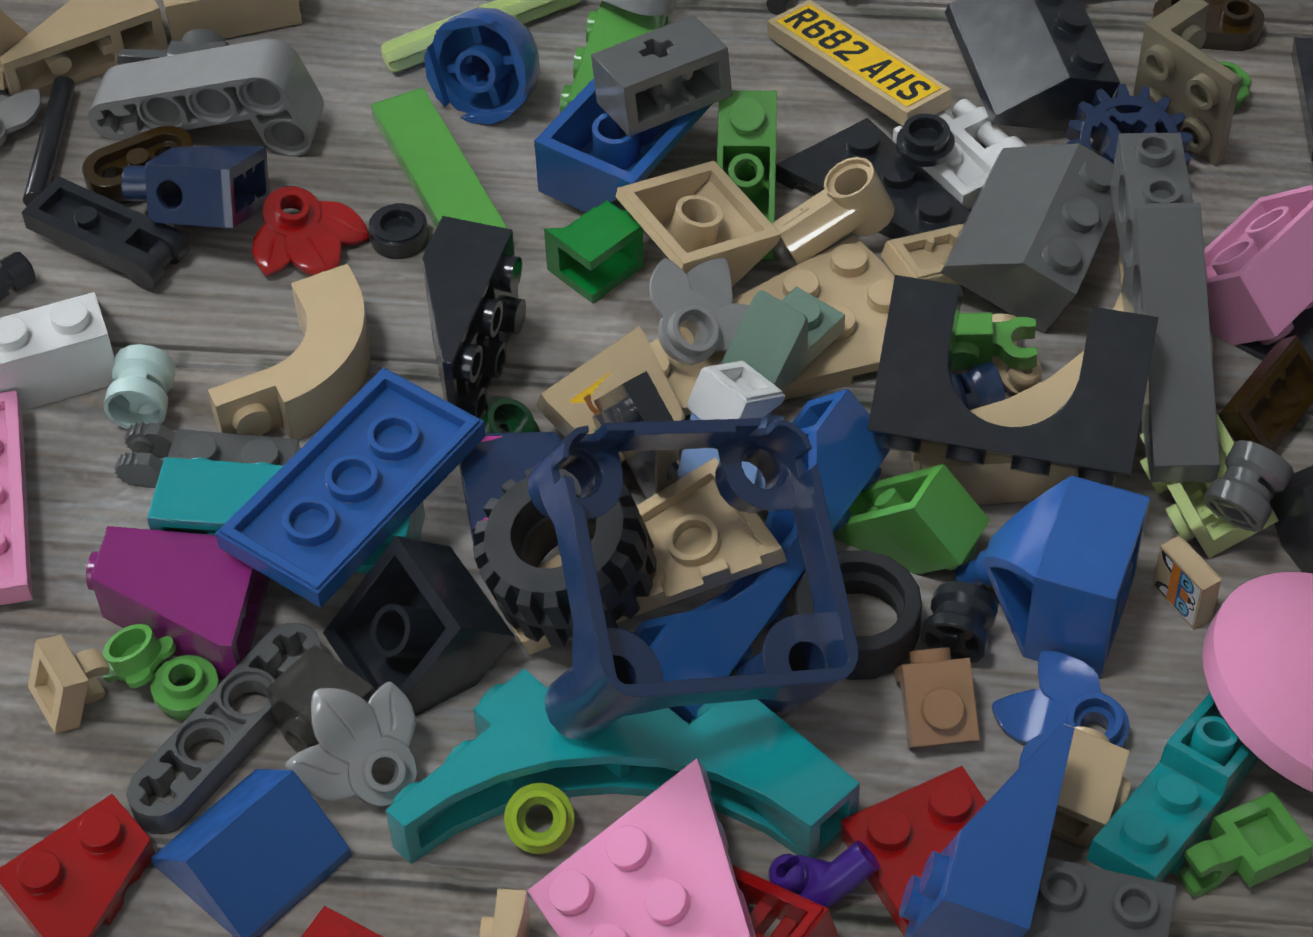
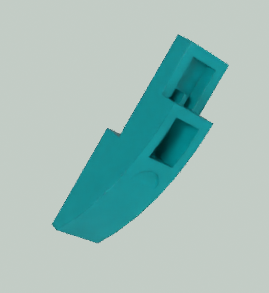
[1086,693,1258,882]

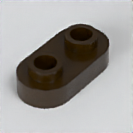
[1152,0,1265,51]
[82,126,194,202]

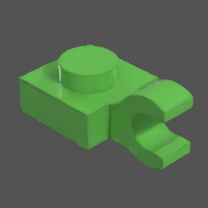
[951,312,1038,371]
[1177,791,1313,898]

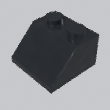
[323,536,515,716]

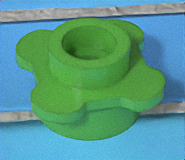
[102,624,176,688]

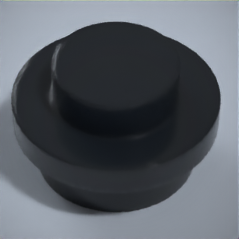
[896,114,955,167]

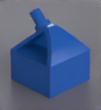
[955,476,1150,680]

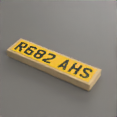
[767,0,952,126]

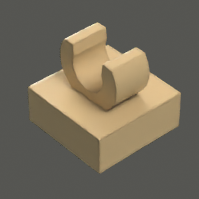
[28,634,110,733]

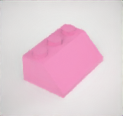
[1204,185,1313,345]

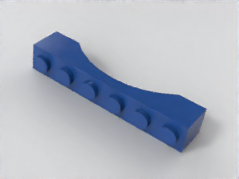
[633,389,891,723]

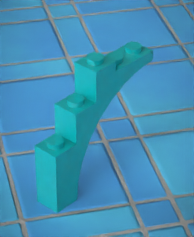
[386,668,860,864]

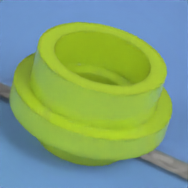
[504,783,575,854]

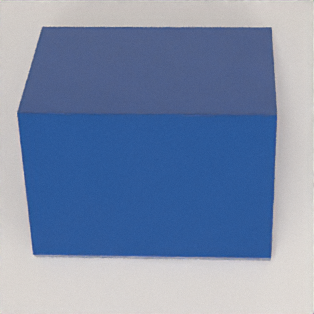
[151,769,352,937]

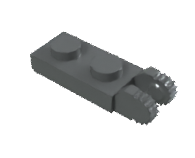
[114,422,300,488]

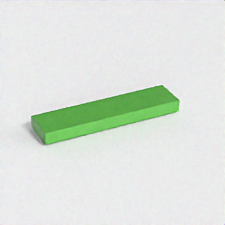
[371,87,508,229]

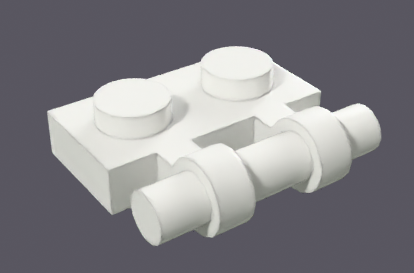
[893,99,1027,209]

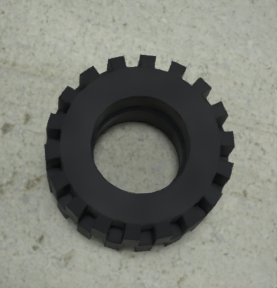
[473,466,657,647]

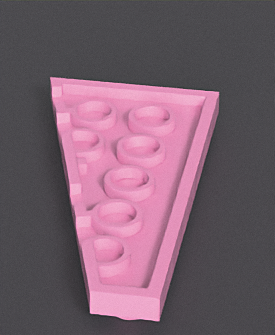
[527,758,756,937]

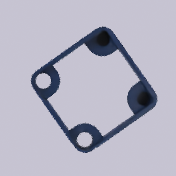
[528,418,858,741]

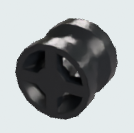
[920,581,998,664]

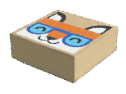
[1152,535,1221,630]

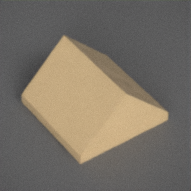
[615,161,781,287]

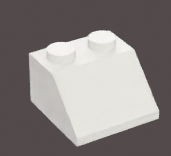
[0,292,115,411]

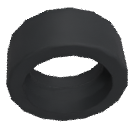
[795,550,922,680]

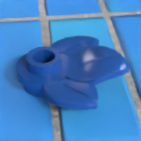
[992,650,1129,767]

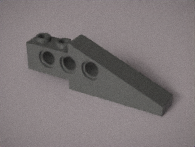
[1110,133,1220,483]

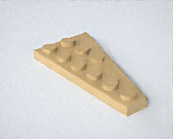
[650,235,895,416]

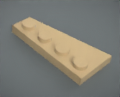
[492,457,787,655]

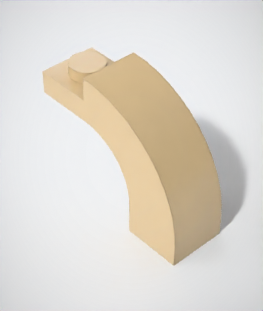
[208,263,371,440]

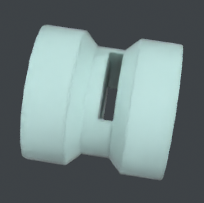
[104,344,176,429]

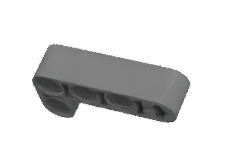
[88,39,324,157]

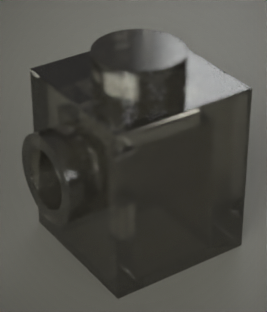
[266,645,375,753]

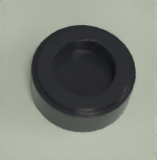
[369,203,429,259]

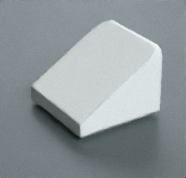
[687,361,786,420]

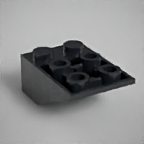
[422,216,526,419]

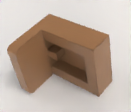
[894,648,980,748]

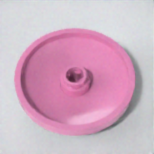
[1202,572,1313,792]

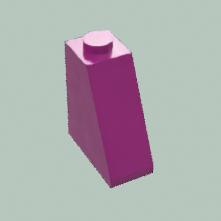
[86,526,270,681]

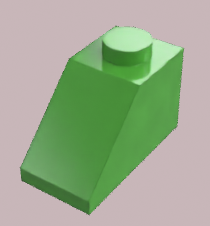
[833,464,990,575]

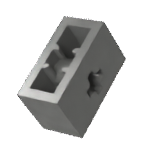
[591,15,732,137]

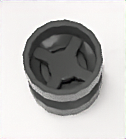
[1203,440,1294,532]

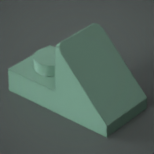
[721,286,845,390]

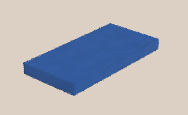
[215,367,486,608]

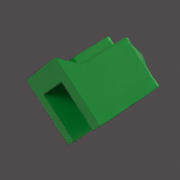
[544,200,644,304]

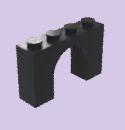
[867,275,1159,487]

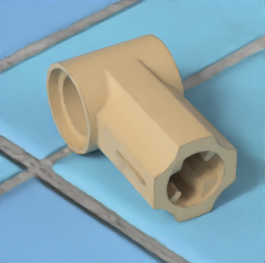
[772,157,894,265]

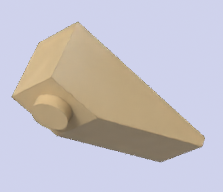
[0,0,168,97]

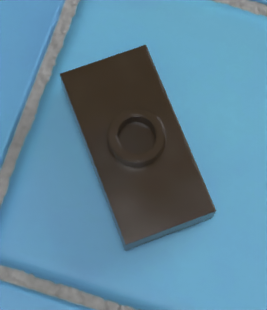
[1218,336,1313,452]

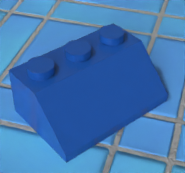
[534,78,712,212]

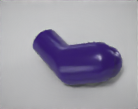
[768,840,880,908]

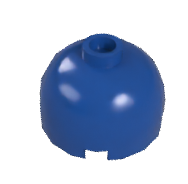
[424,7,540,124]

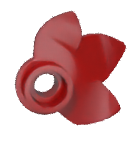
[252,186,369,276]

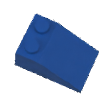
[899,724,1075,937]

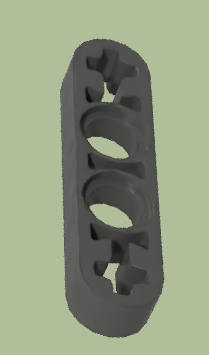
[126,623,325,834]

